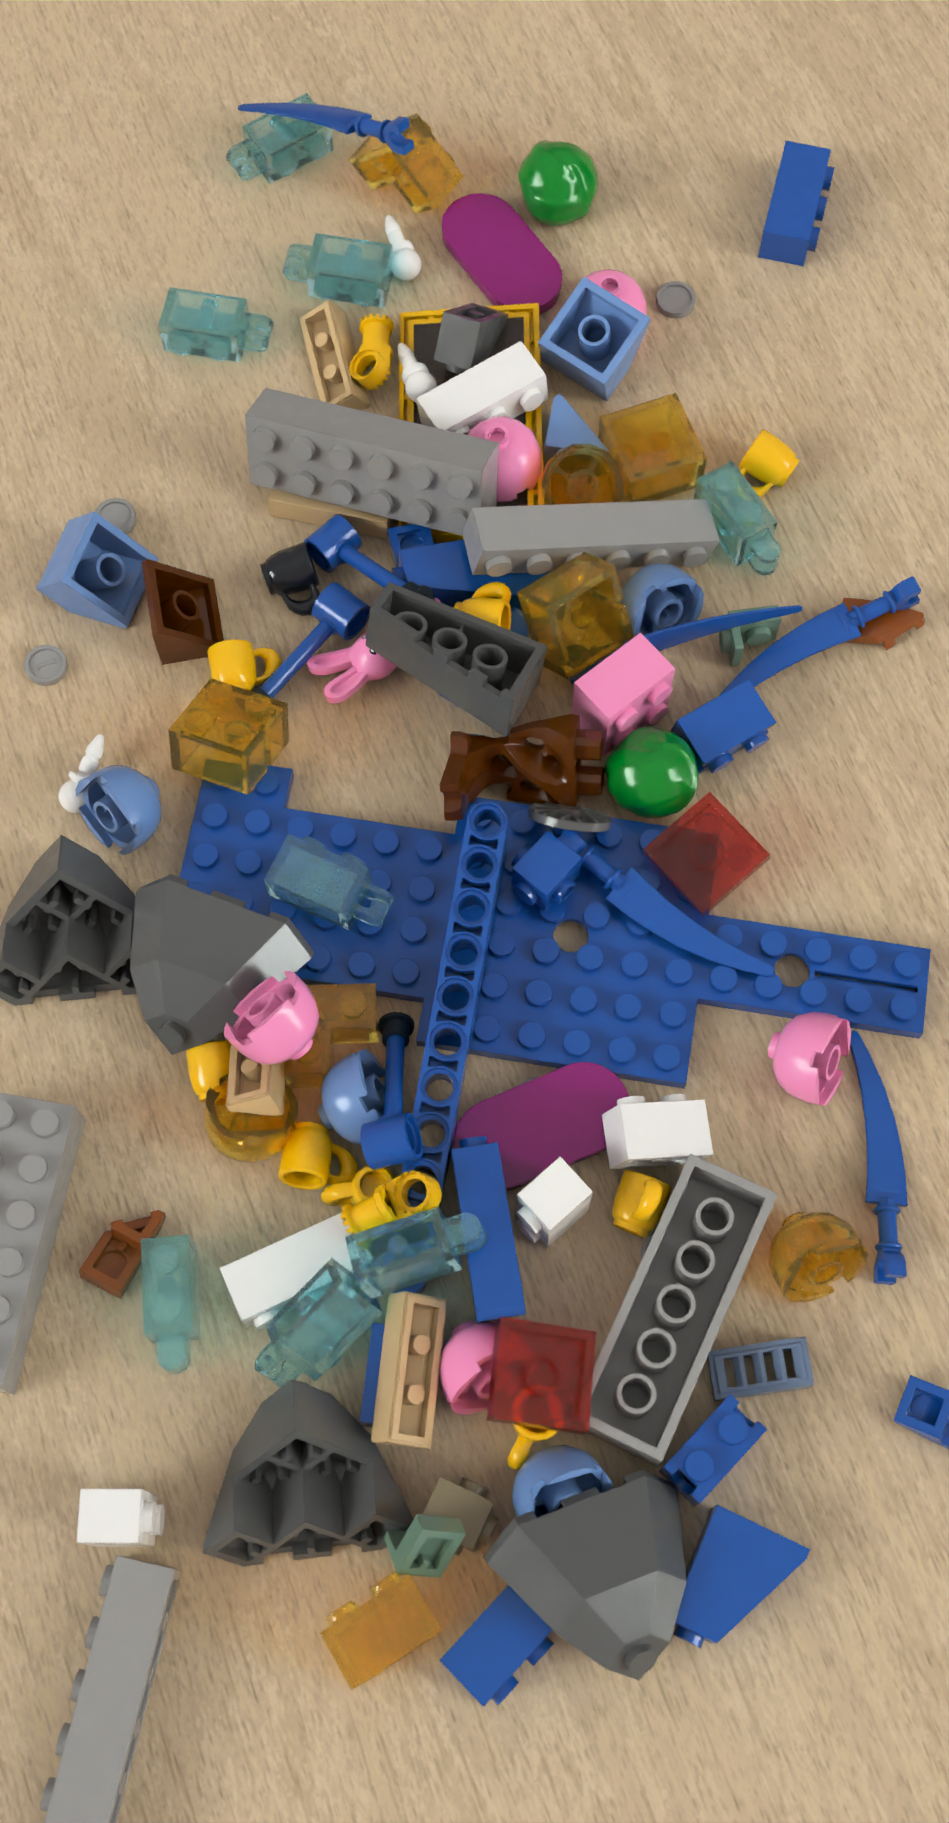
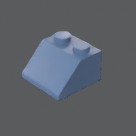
[538,276,651,401]
[36,511,159,628]

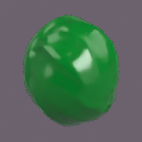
[518,140,598,227]
[604,726,698,819]

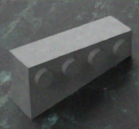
[366,582,547,737]

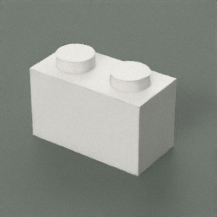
[602,1094,713,1169]
[515,1157,593,1248]
[77,1489,165,1547]

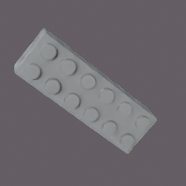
[245,388,499,536]
[0,1093,86,1395]
[569,1154,778,1467]

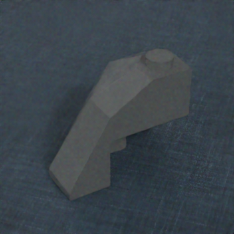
[0,835,137,1006]
[130,874,315,1055]
[203,1379,414,1566]
[484,1469,687,1680]

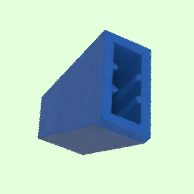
[673,1505,810,1648]

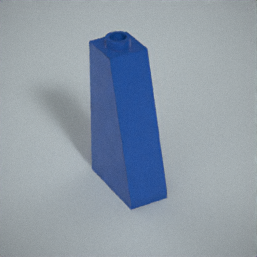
[392,539,566,620]
[451,1136,526,1322]

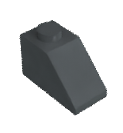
[434,303,508,374]

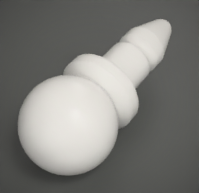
[385,215,422,281]
[398,343,437,403]
[59,734,104,814]

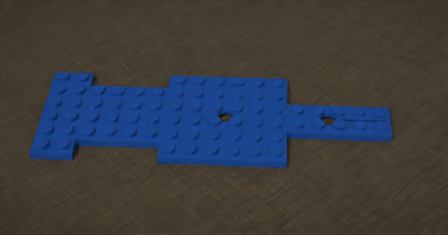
[180,756,931,1089]

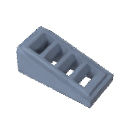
[707,1336,814,1401]

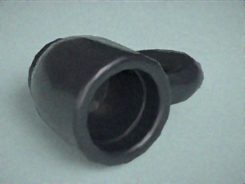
[260,542,320,616]

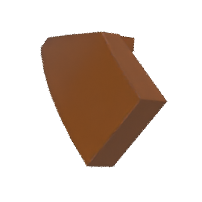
[842,598,925,650]
[79,1210,166,1299]

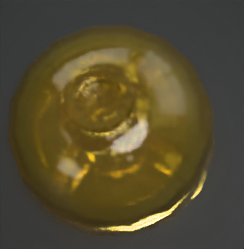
[541,443,624,505]
[204,1074,298,1163]
[769,1212,868,1303]

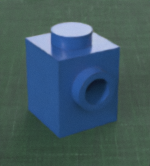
[511,830,582,911]

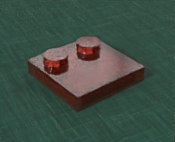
[643,792,770,917]
[487,1317,596,1435]

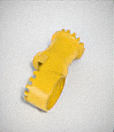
[349,313,394,391]
[340,1170,442,1245]

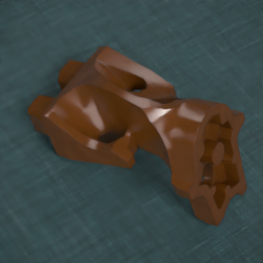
[440,714,605,821]

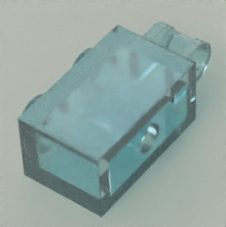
[226,93,334,184]
[282,233,393,308]
[158,287,274,362]
[694,461,781,575]
[264,834,394,930]
[345,1207,487,1299]
[141,1235,201,1374]
[254,1258,383,1388]

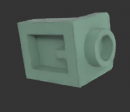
[718,605,781,667]
[384,1514,466,1578]

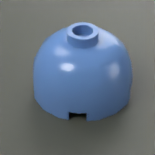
[618,564,704,638]
[75,765,161,855]
[318,1049,403,1144]
[512,1445,613,1517]

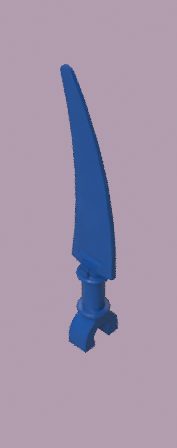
[238,103,415,155]
[719,576,921,696]
[565,605,803,685]
[558,829,774,976]
[850,1030,908,1285]

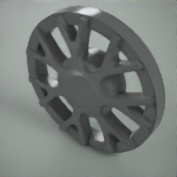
[528,802,612,832]

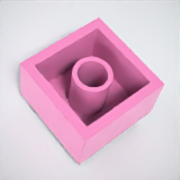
[571,632,675,756]

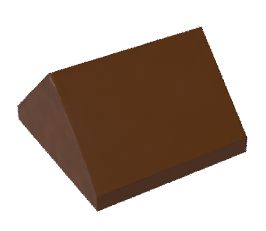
[142,559,224,665]

